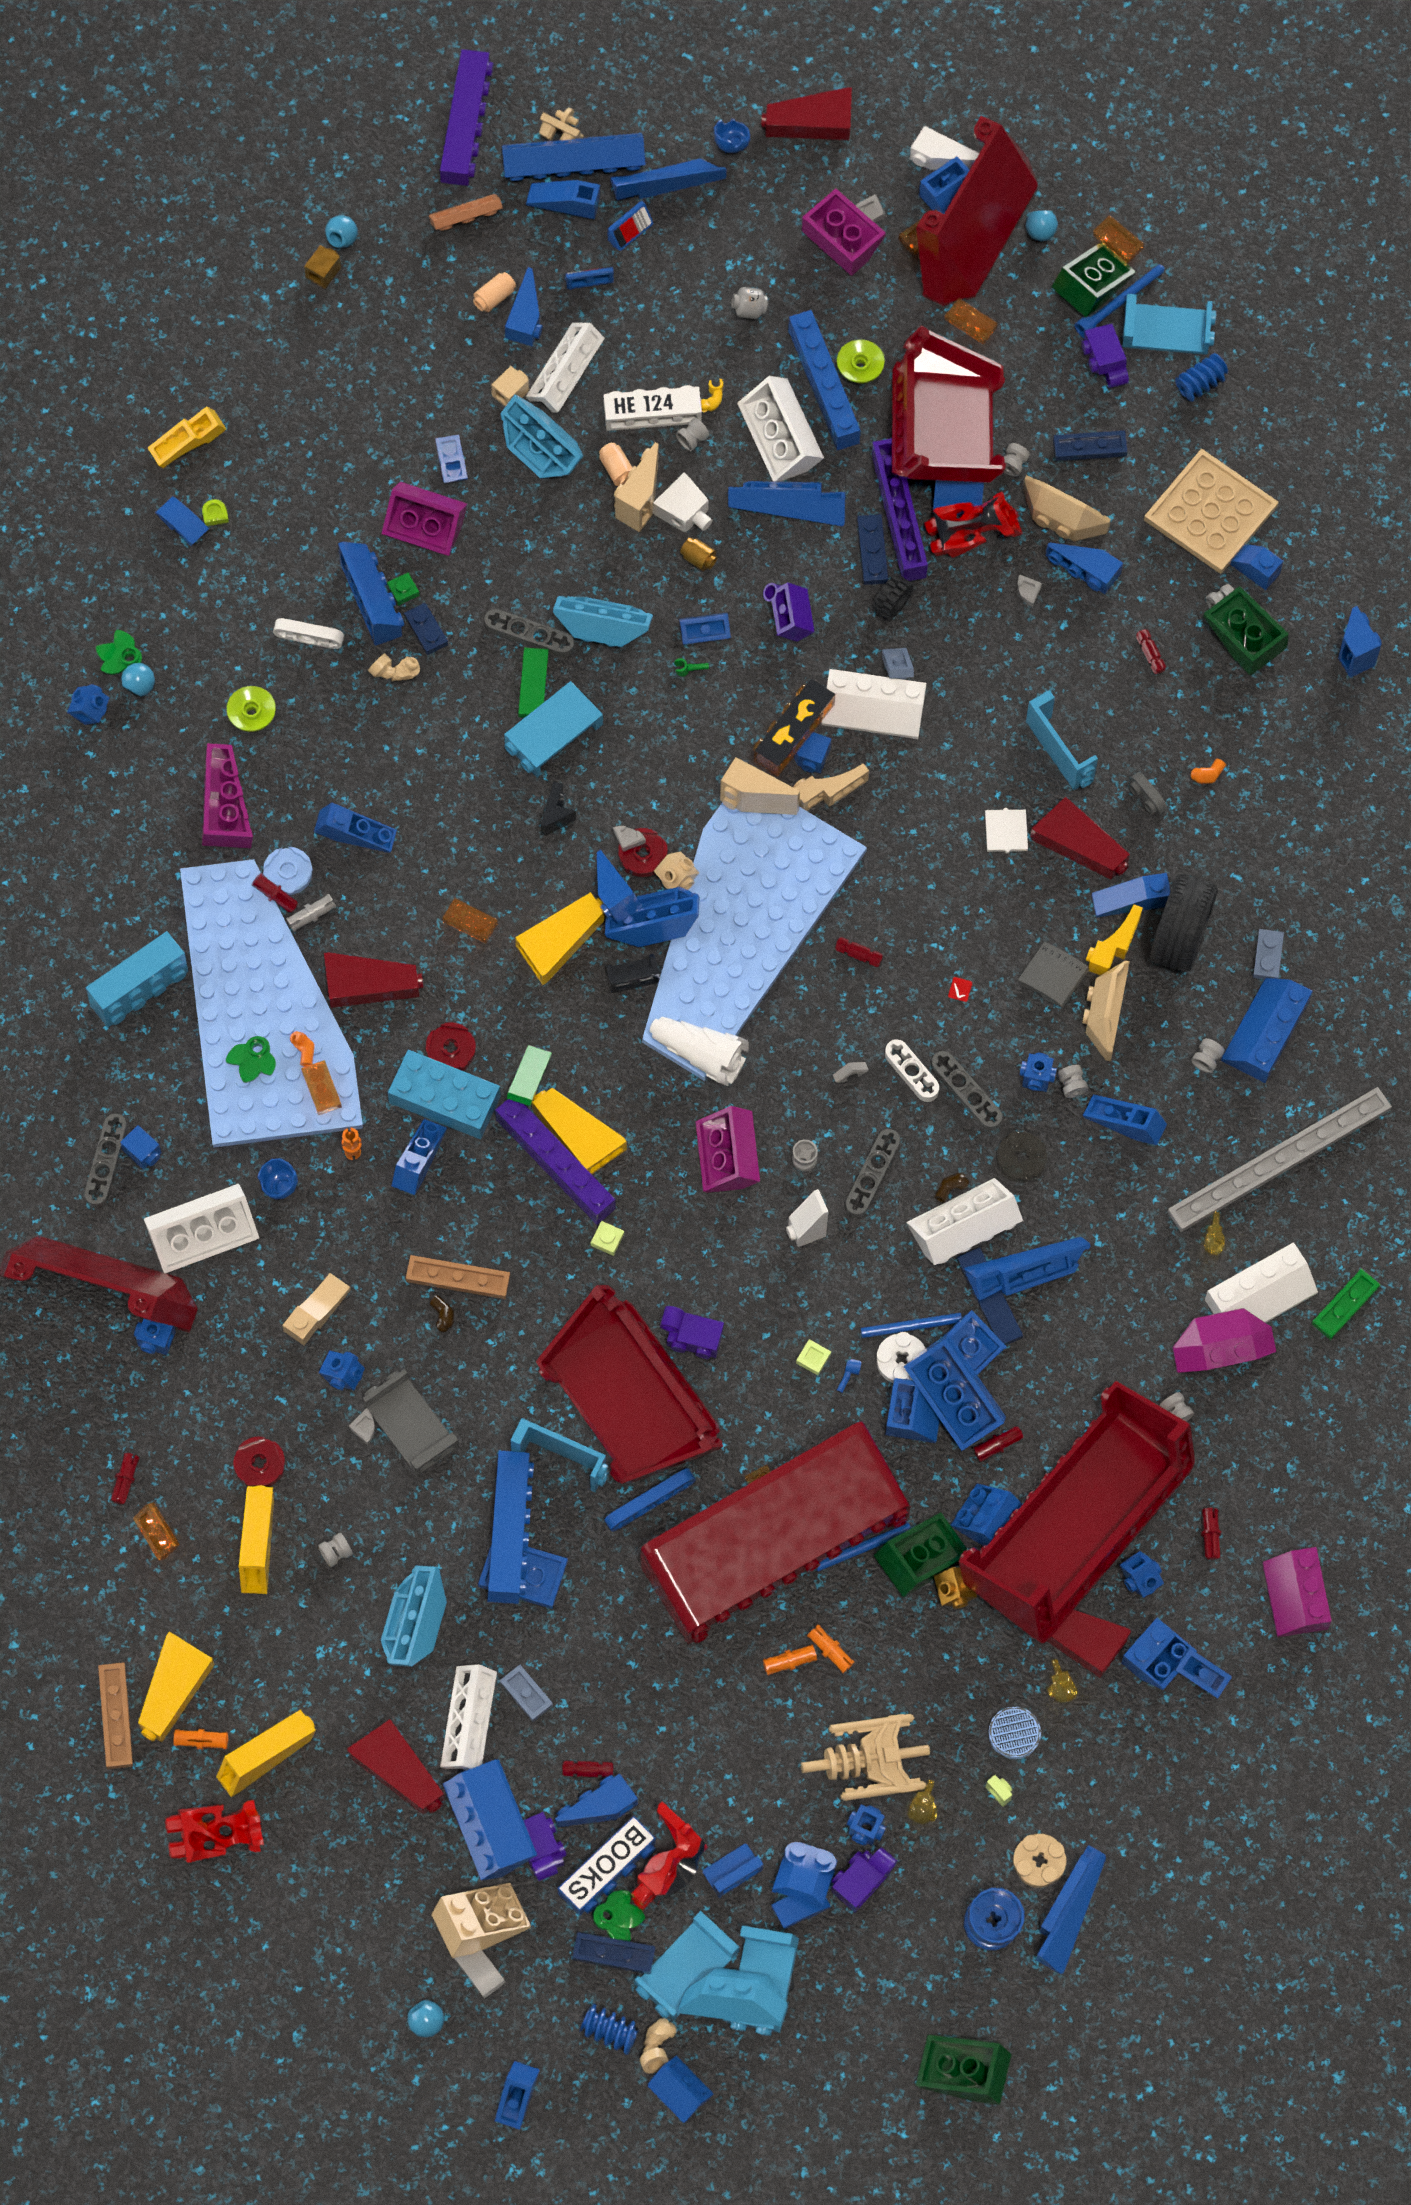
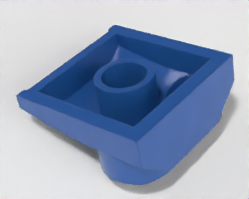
[943,1310,1007,1375]
[772,1842,837,1908]

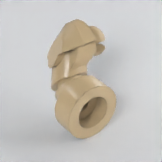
[368,653,420,681]
[640,2018,676,2073]

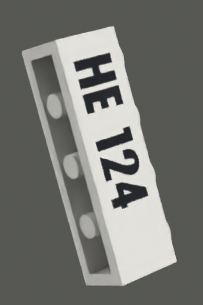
[604,386,702,431]

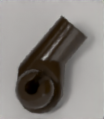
[934,1173,969,1203]
[429,1295,454,1332]

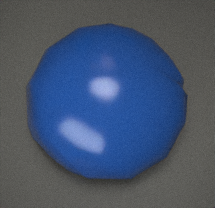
[714,119,750,153]
[258,1158,298,1200]

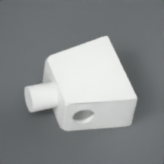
[653,473,712,532]

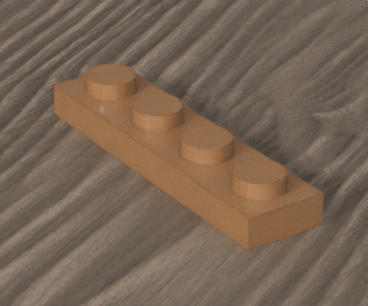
[406,1255,510,1299]
[98,1663,133,1769]

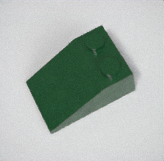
[1051,242,1136,317]
[1203,586,1289,676]
[874,1512,968,1598]
[916,2035,1012,2105]

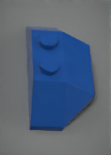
[605,887,700,947]

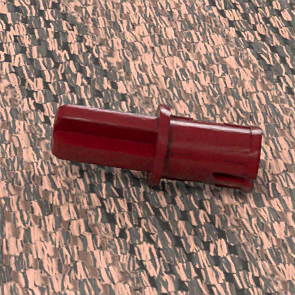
[251,873,298,912]
[973,1426,1023,1462]
[111,1453,140,1505]
[1201,1508,1222,1560]

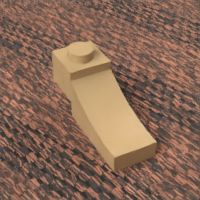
[793,764,869,811]
[283,1273,351,1345]

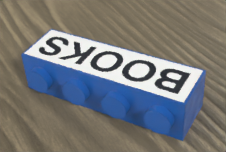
[558,1816,656,1916]

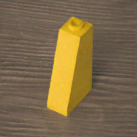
[515,892,604,985]
[532,1088,627,1174]
[239,1485,274,1594]
[138,1632,214,1742]
[216,1710,316,1797]

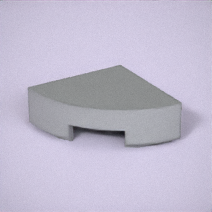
[1018,575,1042,607]
[613,826,646,852]
[833,1062,869,1083]
[349,1408,375,1445]

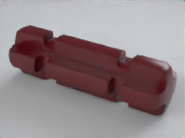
[1136,629,1166,674]
[835,937,883,967]
[562,1761,614,1777]

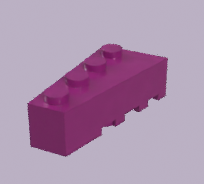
[202,743,253,848]

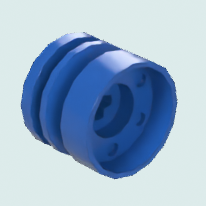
[964,1888,1024,1950]

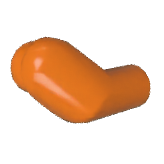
[1190,759,1226,784]
[290,1031,315,1067]

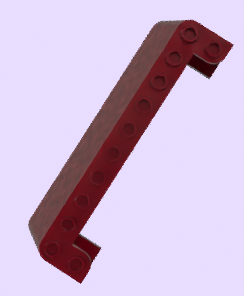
[959,1381,1195,1643]
[641,1421,911,1645]

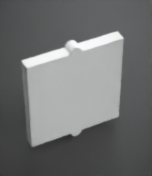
[985,808,1028,854]

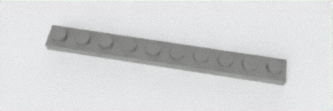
[1167,1087,1392,1232]

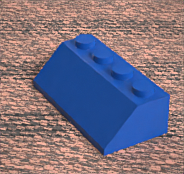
[338,542,404,646]
[1221,978,1313,1083]
[904,1334,1006,1451]
[443,1759,537,1880]

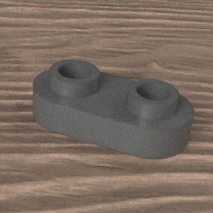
[1128,772,1167,816]

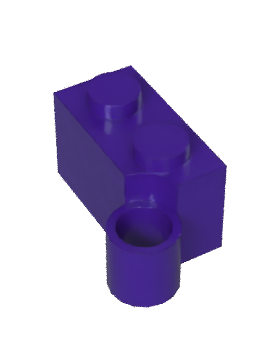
[1082,324,1129,388]
[763,582,815,642]
[660,1306,724,1359]
[523,1812,567,1882]
[831,1847,898,1913]

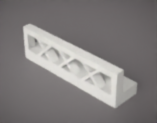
[526,323,604,412]
[440,1665,497,1771]

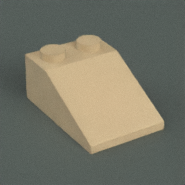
[720,757,800,815]

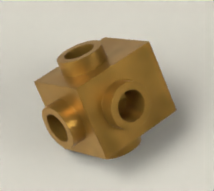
[934,1567,977,1609]

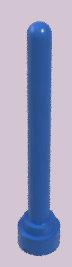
[1075,265,1164,338]

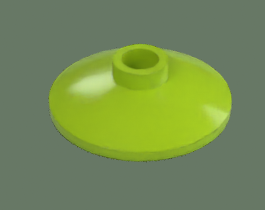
[837,340,884,383]
[227,686,276,732]

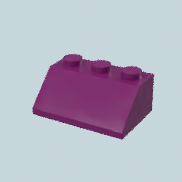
[802,188,886,276]
[381,482,468,556]
[696,1106,760,1193]
[1262,1547,1332,1637]

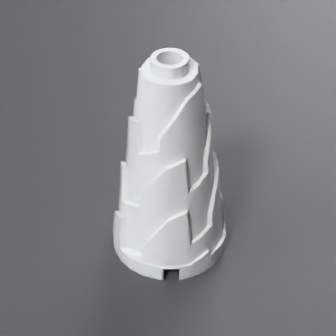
[650,1017,749,1086]

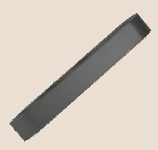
[484,609,574,657]
[931,1051,1002,1131]
[85,1114,127,1208]
[845,1129,900,1218]

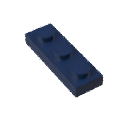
[1053,431,1127,461]
[857,514,888,585]
[572,1932,656,1975]

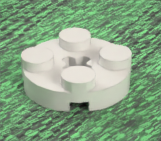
[876,1332,925,1383]

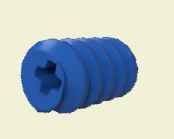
[1175,353,1228,402]
[580,2003,639,2055]

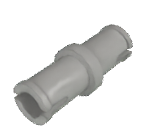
[286,894,337,932]

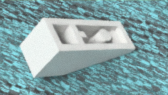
[910,126,979,170]
[786,1189,828,1247]

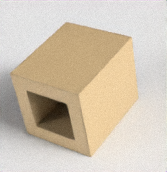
[492,366,529,407]

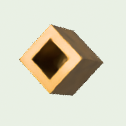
[304,245,341,289]

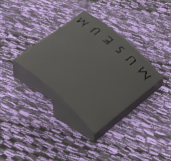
[1018,942,1089,1008]

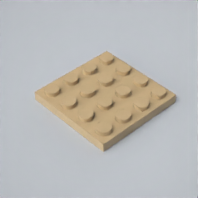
[1144,449,1279,574]

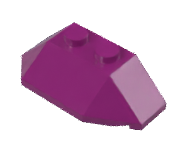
[1172,1308,1276,1373]

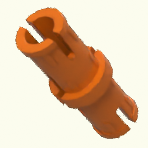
[342,1128,362,1160]
[807,1625,855,1673]
[763,1644,817,1676]
[174,1729,228,1750]

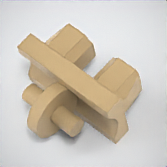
[539,108,584,141]

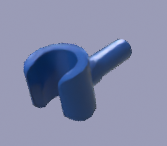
[837,1359,861,1393]

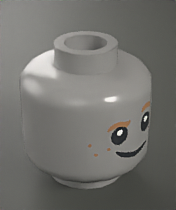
[731,287,768,319]

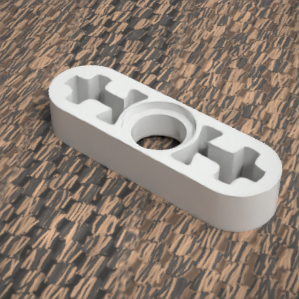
[273,618,344,649]
[885,1040,939,1102]

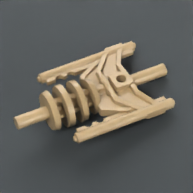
[801,1714,930,1801]

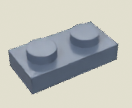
[882,648,914,680]
[1253,929,1284,980]
[500,1665,553,1722]

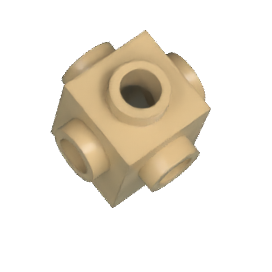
[654,851,699,890]

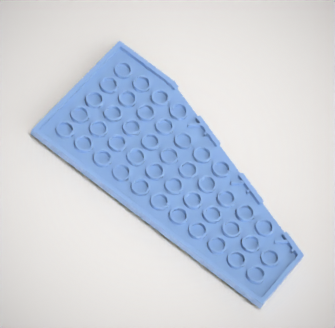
[642,803,867,1081]
[180,859,363,1148]

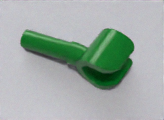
[674,658,709,677]

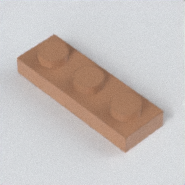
[429,194,502,230]

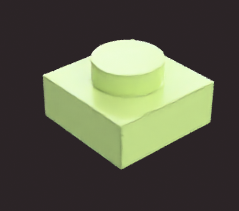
[591,1221,624,1256]
[796,1340,831,1375]
[986,1775,1012,1807]

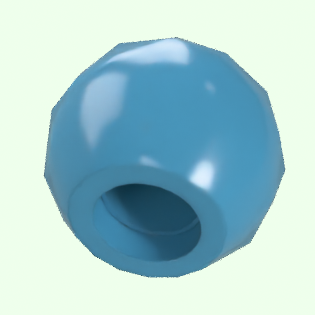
[1025,211,1058,241]
[325,215,358,248]
[121,663,155,697]
[407,2000,444,2037]

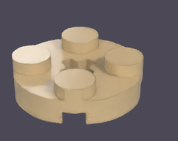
[1013,1834,1066,1888]

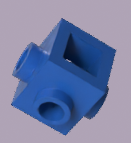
[67,684,110,725]
[1019,1053,1057,1092]
[134,1319,176,1355]
[319,1350,365,1390]
[1119,1551,1164,1598]
[847,1805,887,1846]

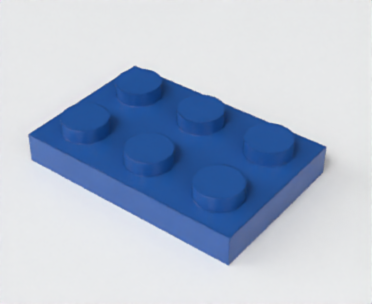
[478,1544,568,1609]

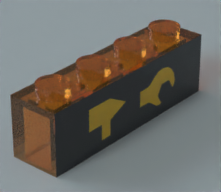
[753,678,835,776]

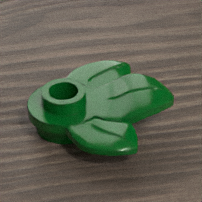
[96,630,142,675]
[226,1036,276,1083]
[593,1890,645,1942]

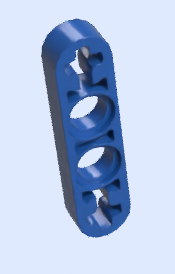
[604,1468,696,1532]

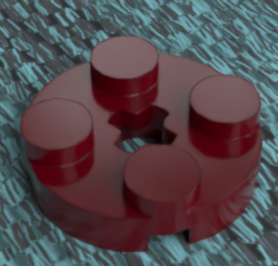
[618,828,668,877]
[426,1022,476,1071]
[233,1436,285,1487]

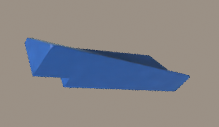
[610,159,726,200]
[728,481,845,526]
[965,1237,1090,1300]
[1036,1845,1106,1974]

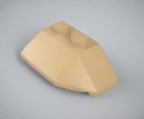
[1023,475,1111,541]
[1082,961,1130,1061]

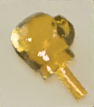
[1204,1212,1225,1256]
[1048,1659,1078,1703]
[907,1780,938,1825]

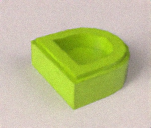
[202,499,229,526]

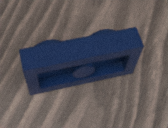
[404,603,448,655]

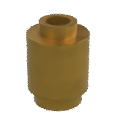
[680,537,717,571]

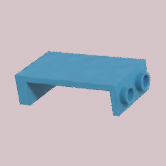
[1122,294,1216,355]
[504,681,603,777]
[1026,690,1098,790]
[511,1418,609,1492]
[635,1911,739,2021]
[723,1925,799,2036]

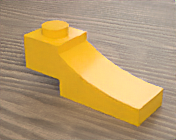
[148,406,226,468]
[1086,905,1143,975]

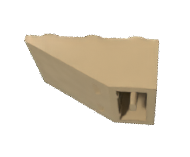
[614,442,658,532]
[432,1883,531,1958]

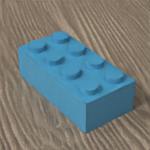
[86,931,188,1028]
[388,1050,501,1140]

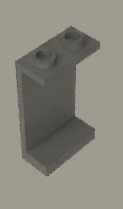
[363,1369,459,1477]

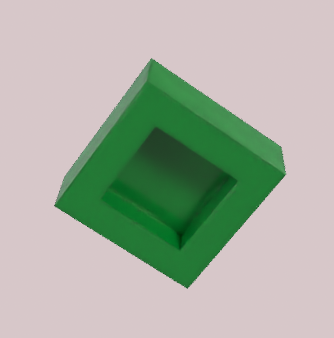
[387,573,419,606]

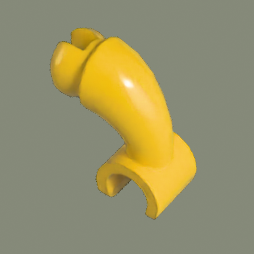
[700,379,723,412]

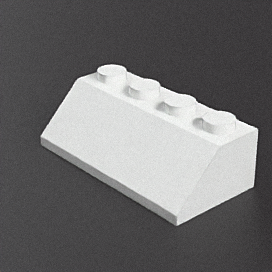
[737,376,824,482]
[822,669,926,739]
[907,1178,1023,1265]
[144,1184,259,1273]
[1205,1242,1318,1323]

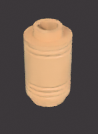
[473,272,516,312]
[599,443,632,486]

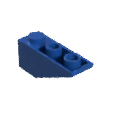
[526,180,600,219]
[1046,542,1123,594]
[314,803,397,853]
[392,1119,447,1195]
[555,1774,638,1827]

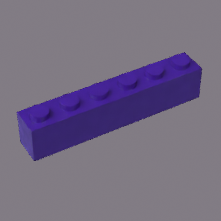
[440,49,494,186]
[872,438,928,581]
[495,1099,616,1225]

